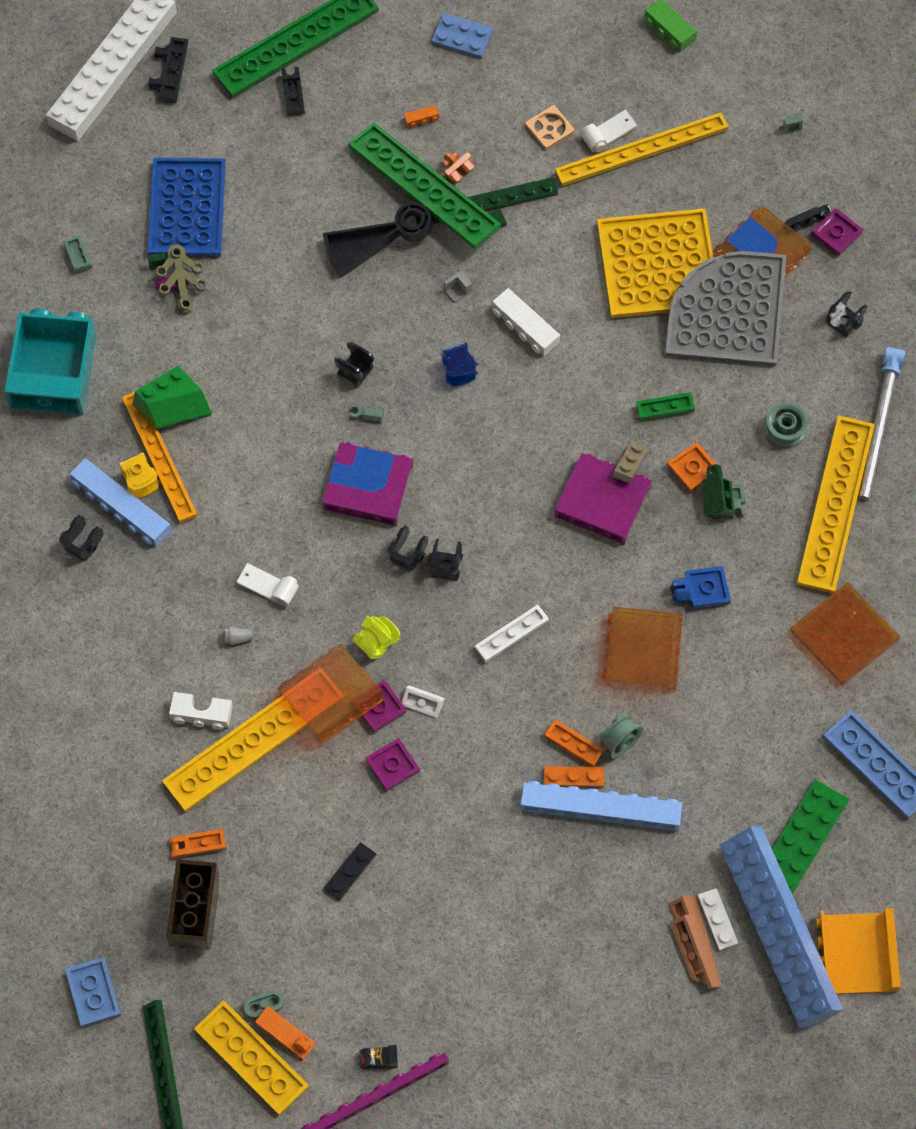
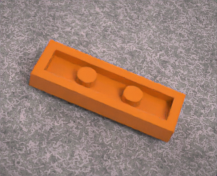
[544,719,605,767]
[544,766,604,788]

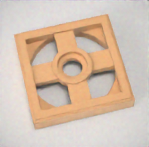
[525,105,575,150]

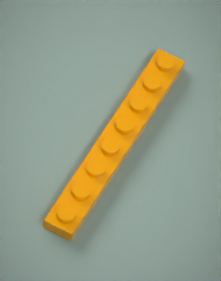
[122,392,198,524]

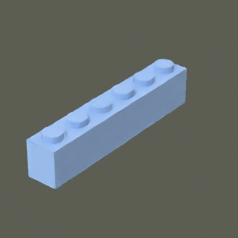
[70,458,171,547]

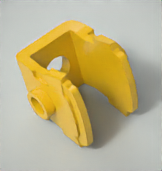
[119,453,161,499]

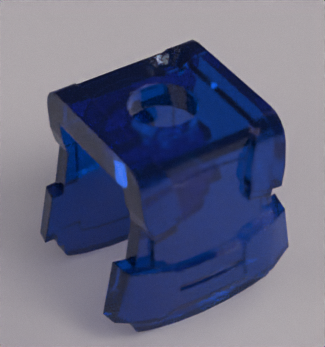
[441,341,479,387]

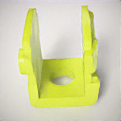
[352,616,400,659]

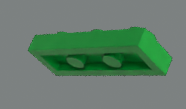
[636,392,695,421]

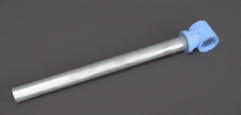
[859,347,905,501]

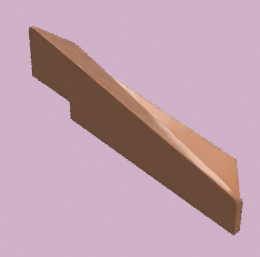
[668,895,721,988]

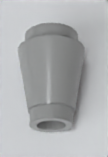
[223,627,252,646]

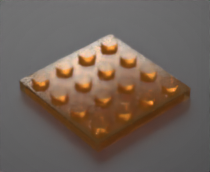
[790,582,900,686]

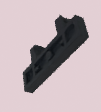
[148,37,189,103]

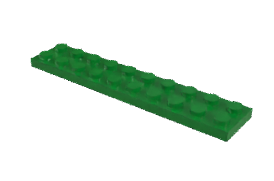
[212,0,379,98]
[348,122,501,249]

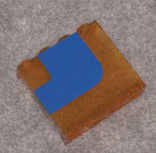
[713,206,812,277]

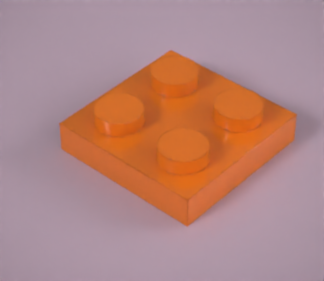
[667,442,716,493]

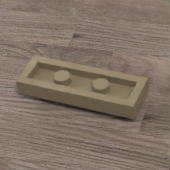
[613,442,649,483]

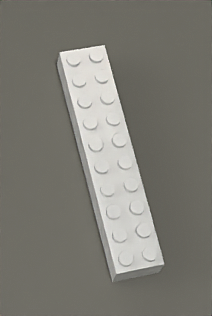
[46,0,177,141]

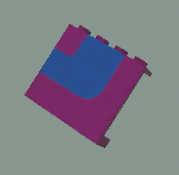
[322,442,414,526]

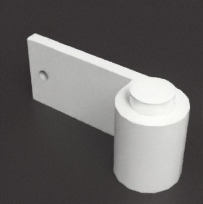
[580,110,637,152]
[237,563,299,607]

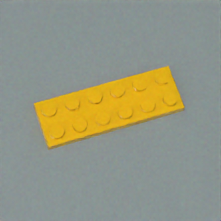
[194,1000,309,1116]

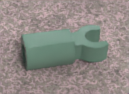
[350,404,384,423]

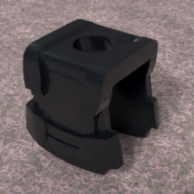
[826,291,868,337]
[334,342,375,387]
[59,515,104,561]
[387,525,428,571]
[428,539,463,581]

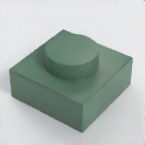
[782,115,803,133]

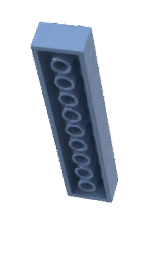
[719,826,843,1028]

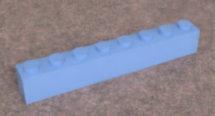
[521,781,682,831]

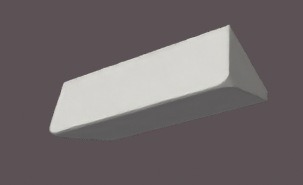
[402,686,445,718]

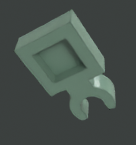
[731,484,746,518]

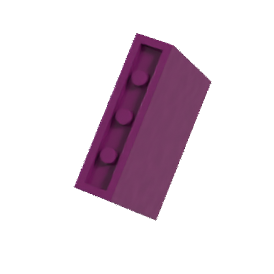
[555,453,652,545]

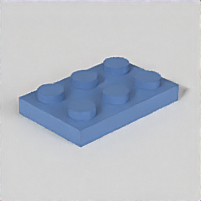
[432,13,493,59]
[65,957,121,1028]

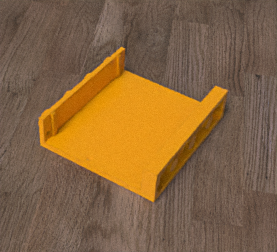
[815,908,901,994]

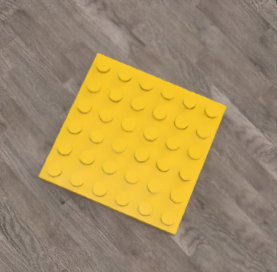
[597,209,713,318]

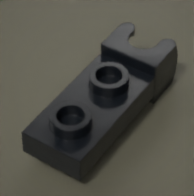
[281,67,305,116]

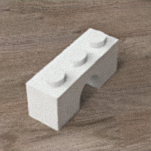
[169,692,233,730]

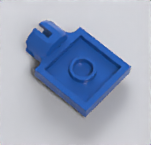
[671,566,731,609]

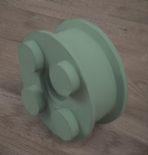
[765,403,808,447]
[599,715,643,759]

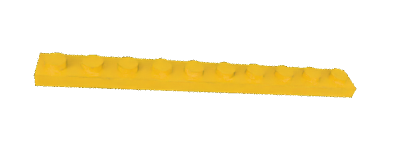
[555,112,728,187]

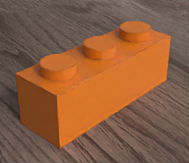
[404,105,439,128]

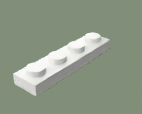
[475,605,549,663]

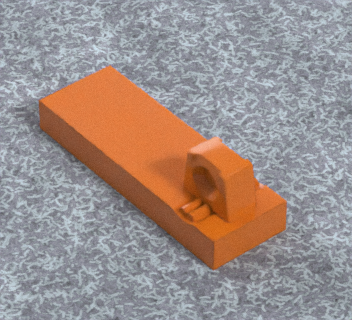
[254,1006,316,1060]

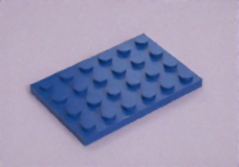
[148,158,226,257]

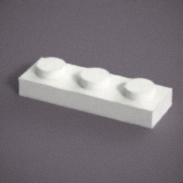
[697,888,738,951]

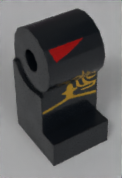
[359,1045,398,1069]

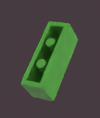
[644,0,697,52]

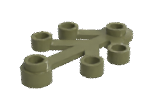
[156,244,207,314]

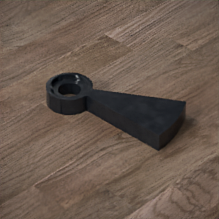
[323,202,433,278]

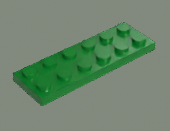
[772,779,850,895]

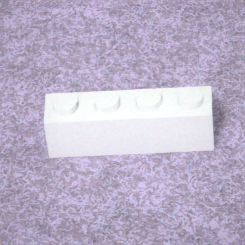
[492,288,560,356]

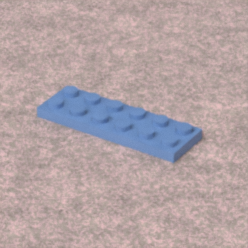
[823,710,916,819]

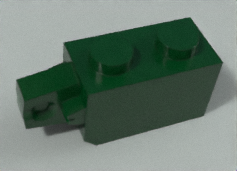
[702,464,735,520]

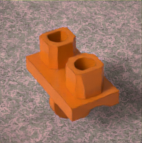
[442,152,475,185]

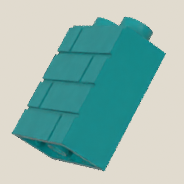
[5,308,97,415]

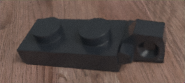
[783,204,833,233]

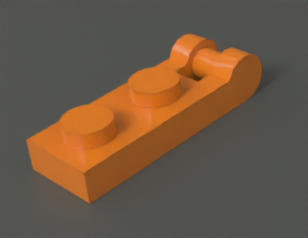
[168,829,226,859]

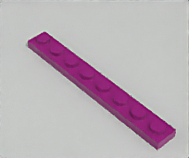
[301,1053,449,1129]

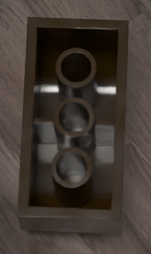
[166,859,219,950]

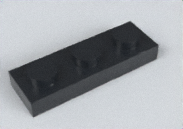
[324,842,376,901]

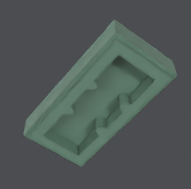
[63,235,92,273]

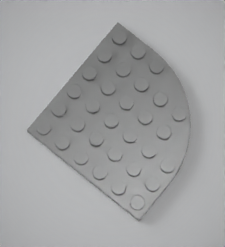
[665,251,786,365]

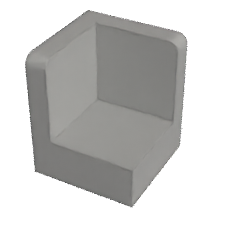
[443,271,472,303]

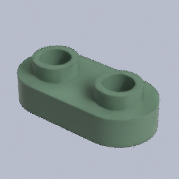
[244,990,284,1019]

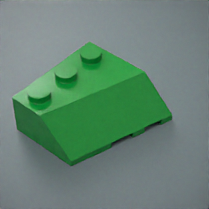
[132,366,212,430]

